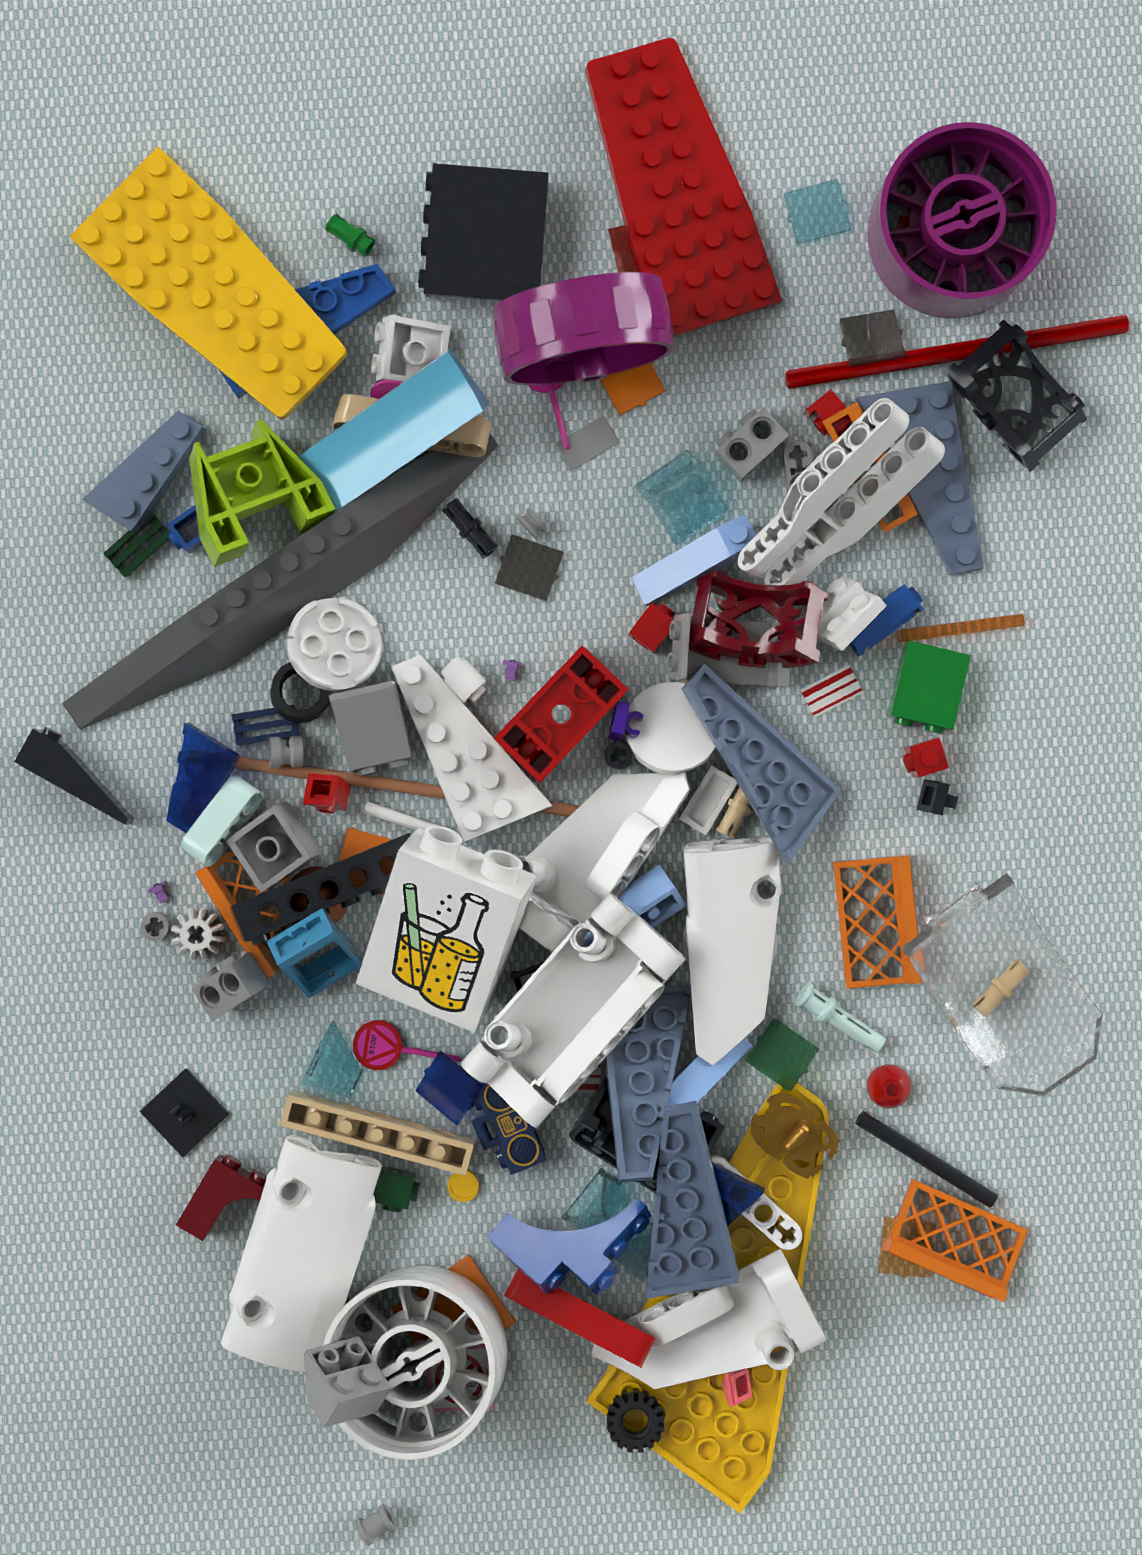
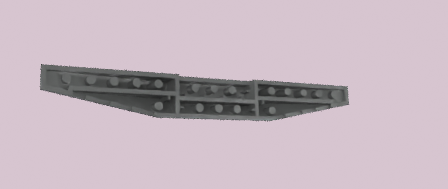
[62,434,498,730]

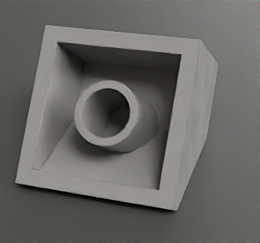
[225,801,323,893]

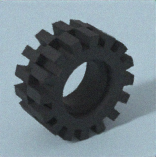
[606,1388,665,1453]

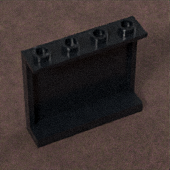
[418,163,549,301]

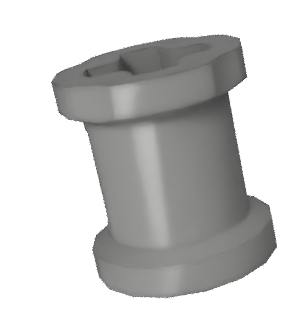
[355,1504,397,1546]

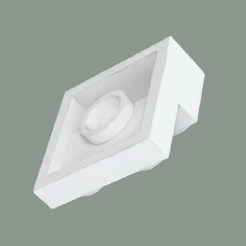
[371,315,450,382]
[802,576,887,651]

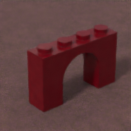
[176,1154,284,1241]

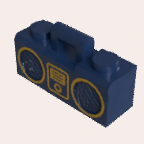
[470,1081,547,1175]

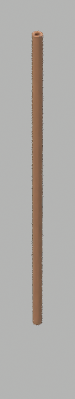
[189,750,580,817]

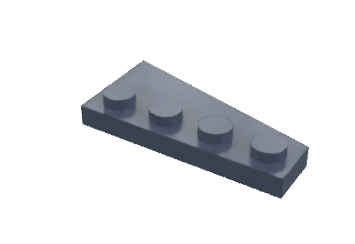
[82,411,206,534]

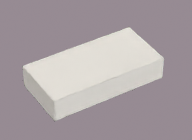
[679,765,737,835]

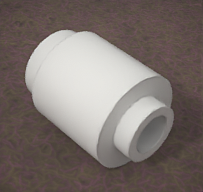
[440,656,487,703]

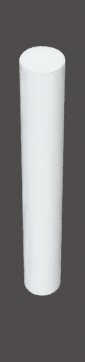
[363,801,457,833]

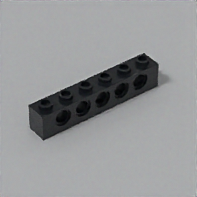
[229,833,411,946]

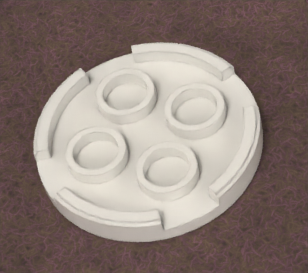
[286,597,383,691]
[626,682,716,775]

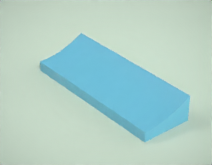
[299,349,489,512]

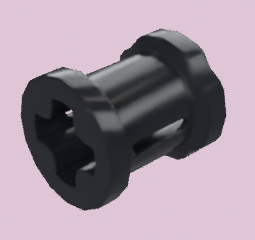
[604,741,633,770]

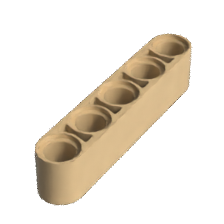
[333,394,492,457]

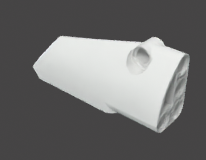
[517,772,690,952]
[591,1249,827,1389]

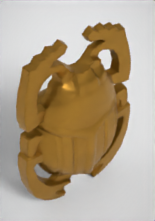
[750,1093,840,1179]

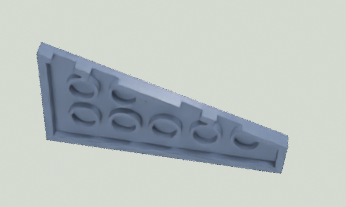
[855,381,984,575]
[681,664,842,863]
[605,985,691,1183]
[645,1101,740,1299]

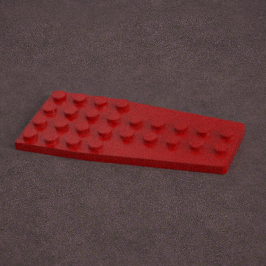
[585,38,782,337]

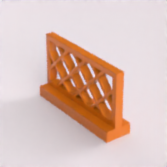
[195,851,290,978]
[833,854,923,989]
[880,1179,1028,1302]

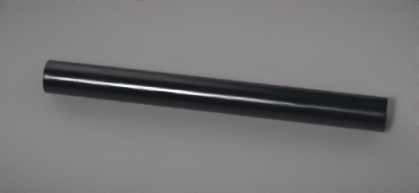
[855,1111,998,1208]

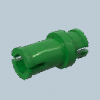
[325,213,376,257]

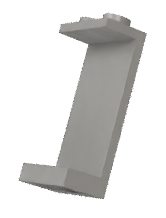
[667,613,790,687]

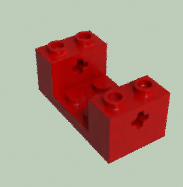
[493,645,629,783]

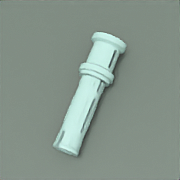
[794,981,886,1054]

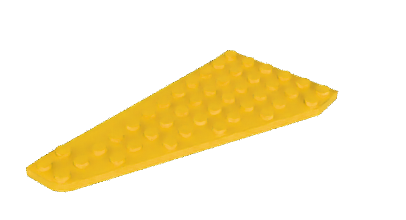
[586,1073,829,1514]

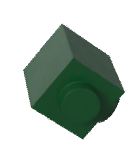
[373,1166,420,1212]

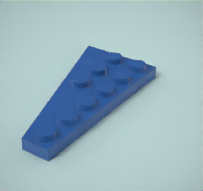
[219,264,396,399]

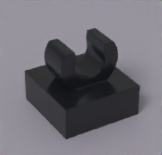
[916,779,958,815]

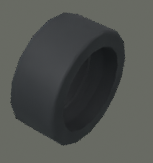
[270,662,332,724]

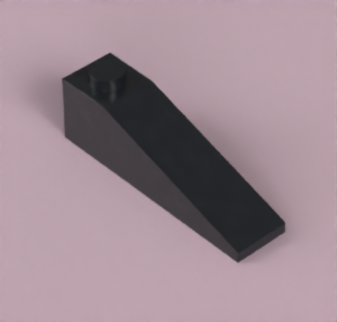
[14,727,134,825]

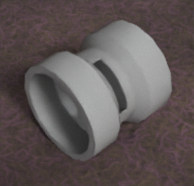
[268,736,303,769]

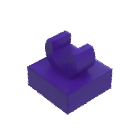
[608,701,644,741]

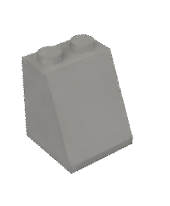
[329,681,414,776]

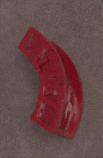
[689,571,829,668]

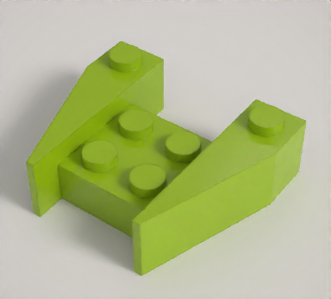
[189,419,335,567]

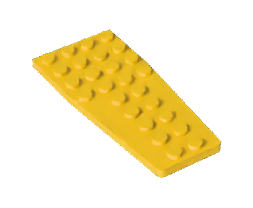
[69,146,348,420]

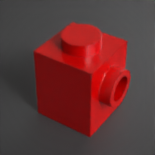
[902,737,949,778]

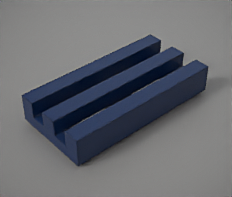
[231,705,300,746]

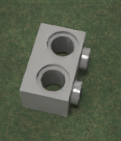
[714,407,789,482]
[192,952,270,1022]

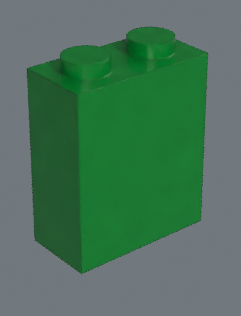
[887,640,971,735]

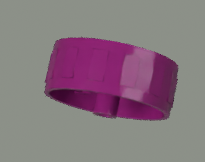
[492,272,675,385]

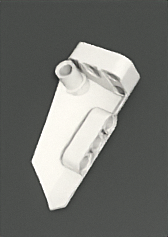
[684,837,781,1066]

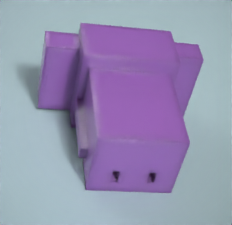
[503,659,522,680]
[148,880,169,903]

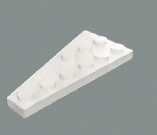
[392,655,552,843]

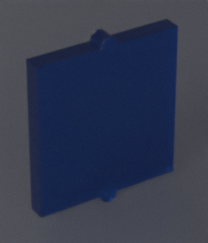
[415,1051,483,1126]

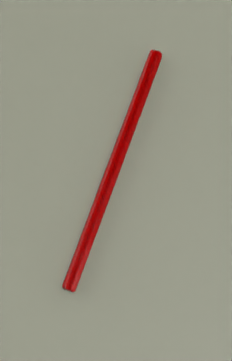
[785,315,1129,388]

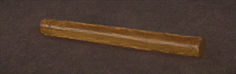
[896,613,1025,642]

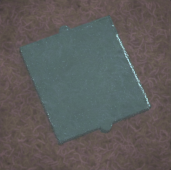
[784,179,851,244]

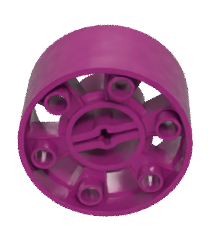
[867,122,1057,318]

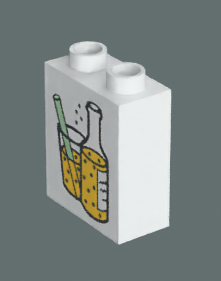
[356,825,537,1033]

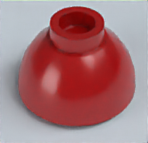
[867,1064,911,1109]

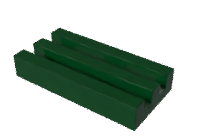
[103,512,170,578]

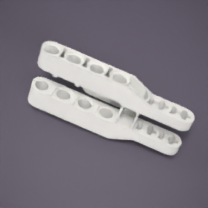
[738,398,945,586]

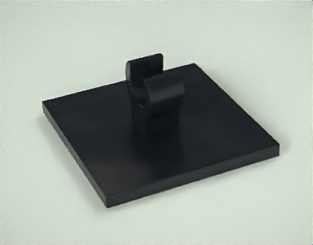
[139,1068,229,1158]

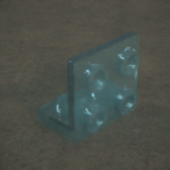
[635,450,727,545]

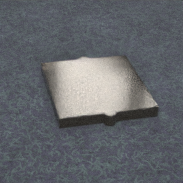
[839,309,905,367]
[495,534,564,602]

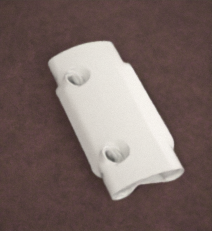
[461,893,686,1128]
[221,1135,382,1372]

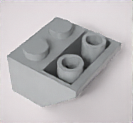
[304,1336,391,1428]

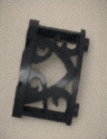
[945,319,1087,472]

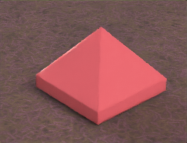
[721,1368,752,1406]

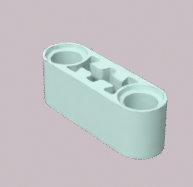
[181,775,263,867]

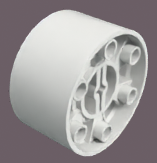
[323,1265,508,1460]

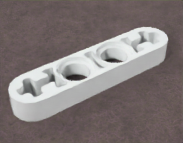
[710,1155,802,1250]

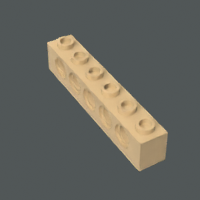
[279,1089,475,1176]

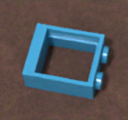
[267,908,362,998]

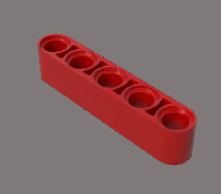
[504,1268,656,1368]

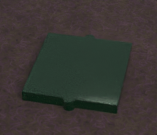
[745,1018,820,1092]

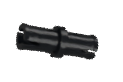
[442,498,498,559]

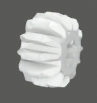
[171,907,226,961]

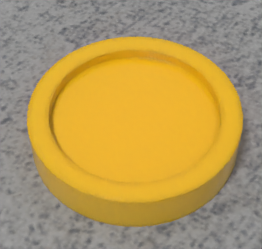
[447,1170,479,1202]

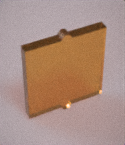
[878,1216,936,1278]

